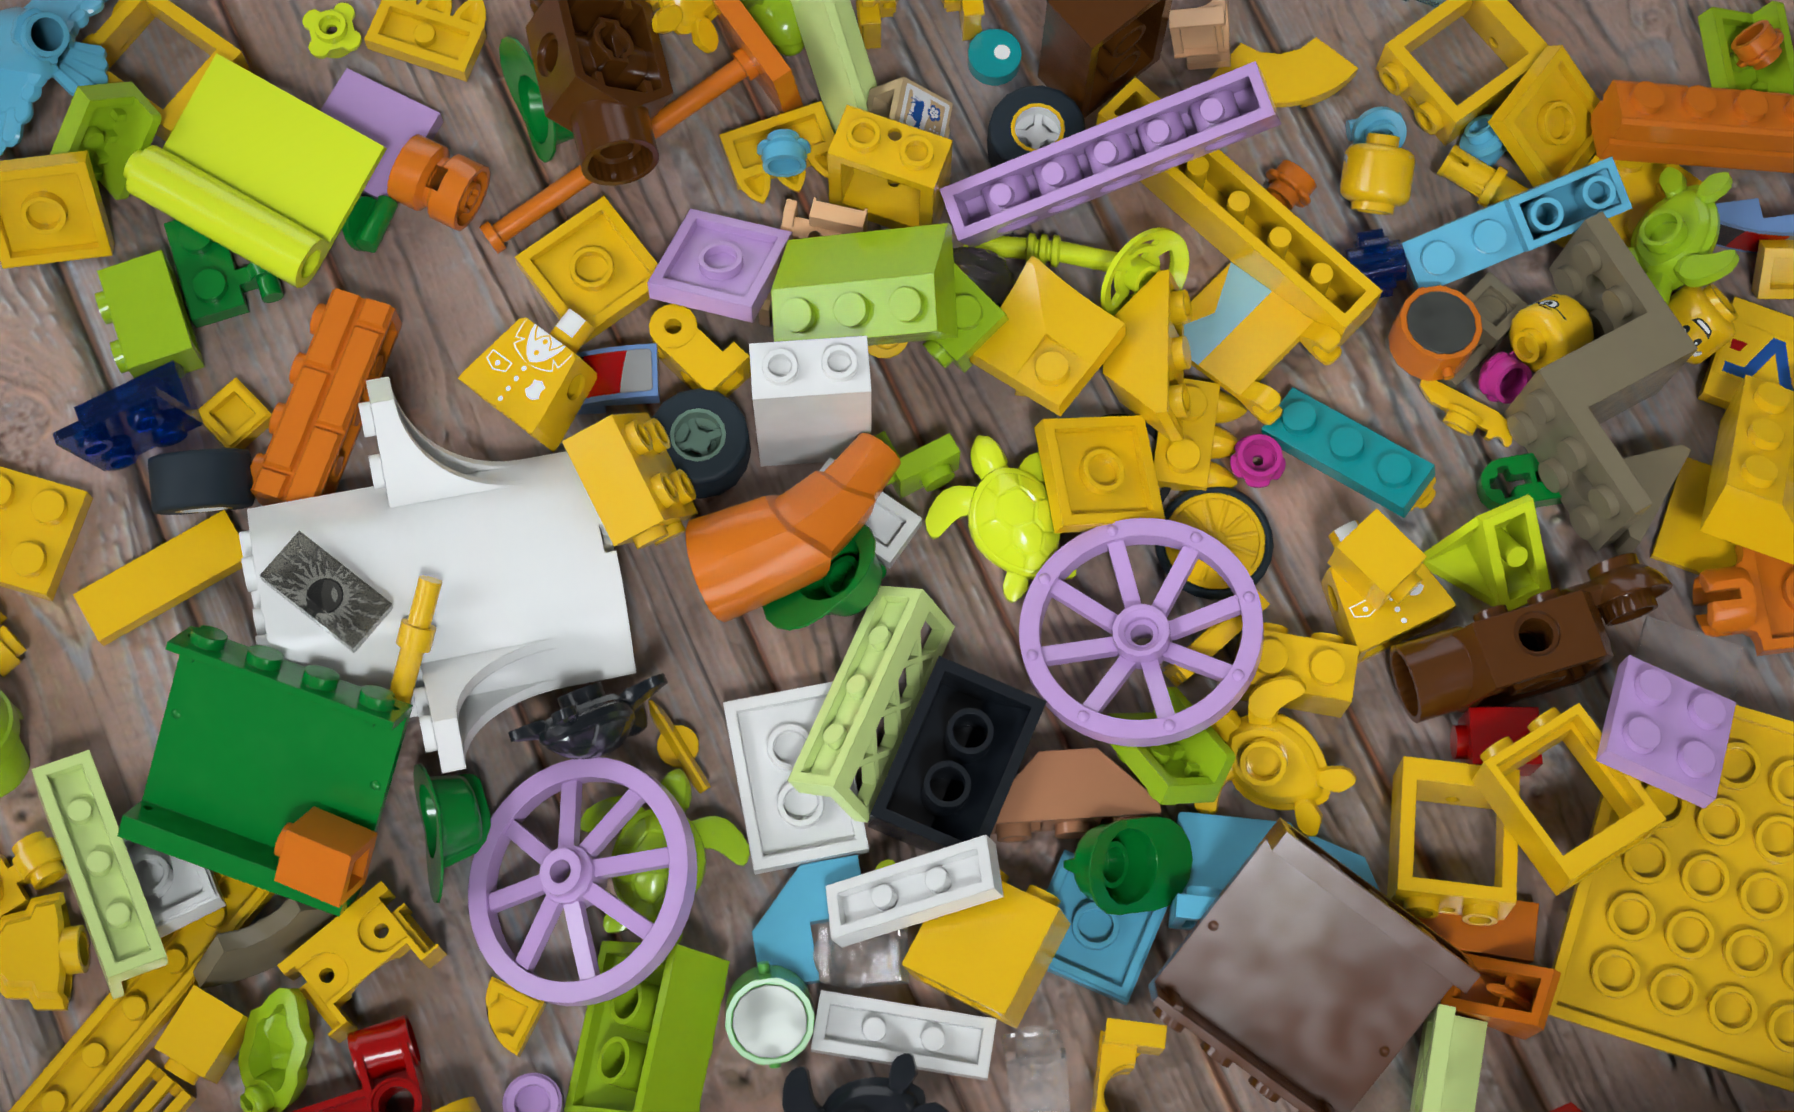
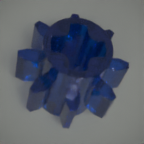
[1342,228,1407,298]

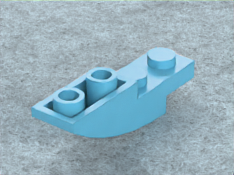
[1397,157,1633,290]

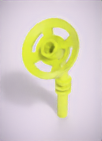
[963,227,1189,316]

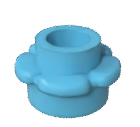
[757,129,811,177]

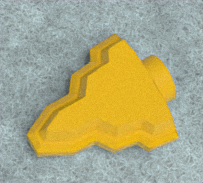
[0,892,90,1011]

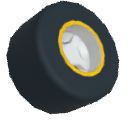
[987,85,1086,167]
[148,448,255,515]

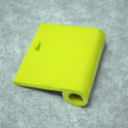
[123,53,387,288]

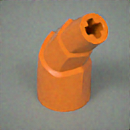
[686,433,901,623]

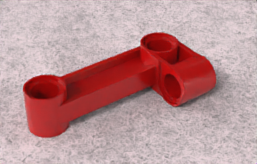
[291,1015,432,1112]

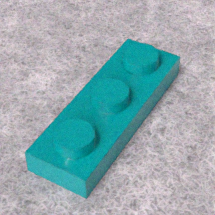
[1261,387,1435,518]

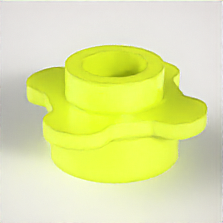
[302,2,362,59]

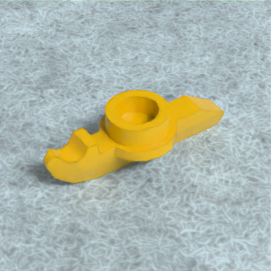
[1419,379,1512,448]
[648,699,711,794]

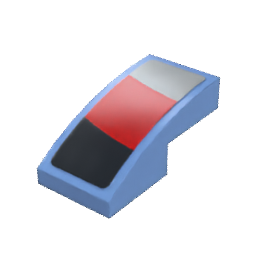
[1716,198,1794,253]
[576,343,660,415]

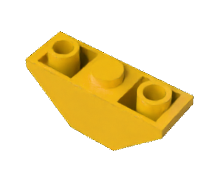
[1103,269,1192,442]

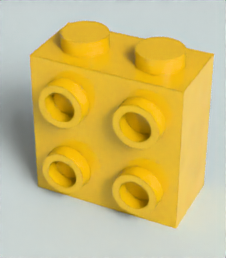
[562,412,698,550]
[901,870,1071,1029]

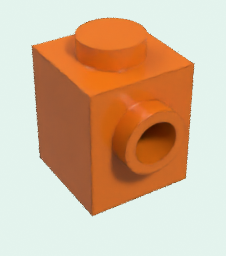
[274,806,378,908]

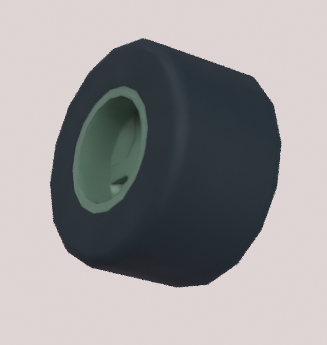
[652,388,751,499]

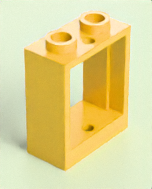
[81,0,252,141]
[1376,0,1549,146]
[827,105,953,229]
[1472,703,1667,896]
[1387,756,1520,926]

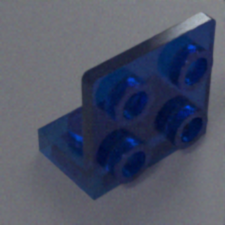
[52,360,204,471]

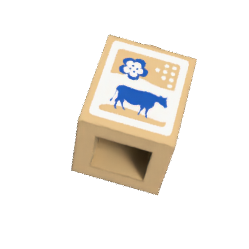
[867,76,953,141]

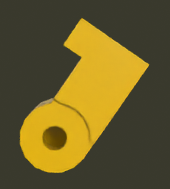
[649,304,751,398]

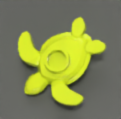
[925,435,1077,603]

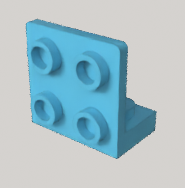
[1168,812,1293,930]

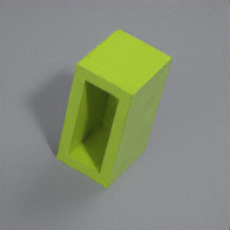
[95,250,205,388]

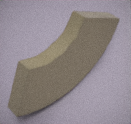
[193,898,351,989]

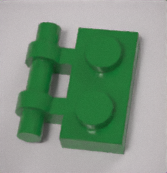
[164,220,284,328]

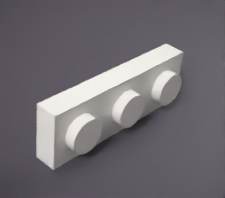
[825,835,1004,947]
[811,990,997,1081]

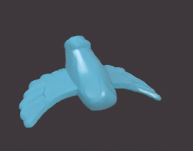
[0,0,109,157]

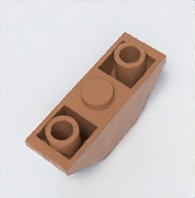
[991,748,1161,843]

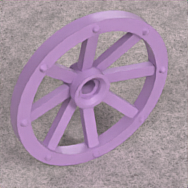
[1019,518,1264,747]
[468,757,697,1006]

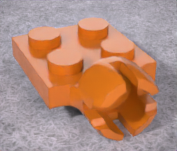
[1693,545,1794,656]

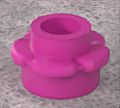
[1478,351,1532,404]
[1230,434,1286,488]

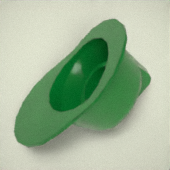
[499,36,574,163]
[762,525,887,631]
[413,763,491,903]
[1063,816,1193,915]

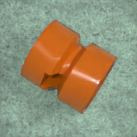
[387,134,490,231]

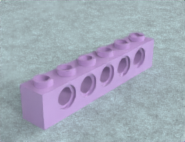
[939,61,1281,248]

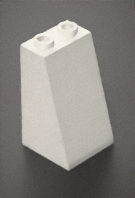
[749,336,871,467]

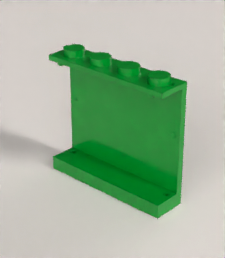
[117,625,413,917]

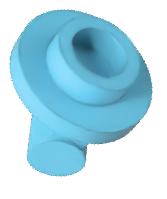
[1345,106,1407,148]
[1459,114,1507,167]

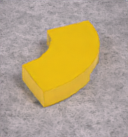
[1209,37,1358,108]

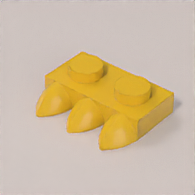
[364,0,487,82]
[719,101,835,204]
[1153,378,1247,492]

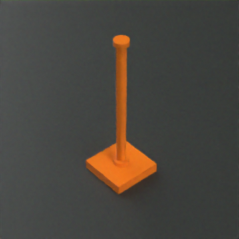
[479,0,804,254]

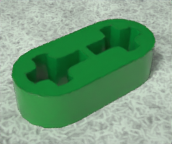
[1476,453,1562,510]

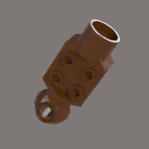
[525,0,673,186]
[1390,553,1673,723]

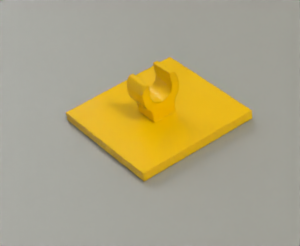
[1650,457,1737,575]

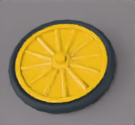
[1155,487,1274,600]

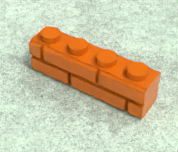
[1590,80,1794,173]
[250,288,402,506]

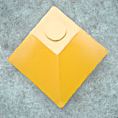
[969,256,1126,417]

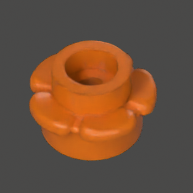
[1731,20,1784,70]
[1266,160,1317,210]

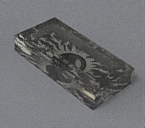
[260,531,393,653]

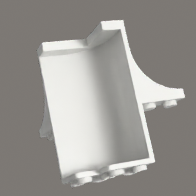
[239,377,636,773]

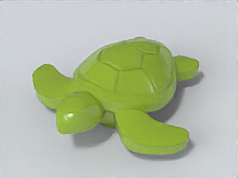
[1628,167,1740,305]
[580,769,750,944]

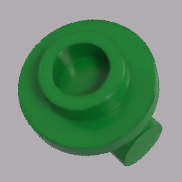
[342,195,398,253]

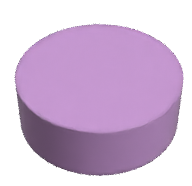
[502,1073,565,1112]

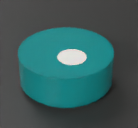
[968,29,1022,86]

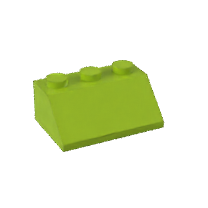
[771,223,958,346]
[564,941,730,1112]

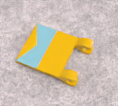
[1184,262,1342,425]

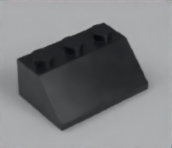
[868,656,1047,852]

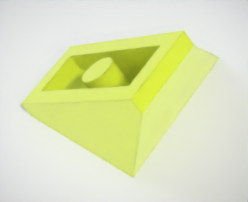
[1423,494,1551,612]

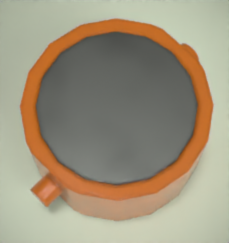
[1388,285,1482,381]

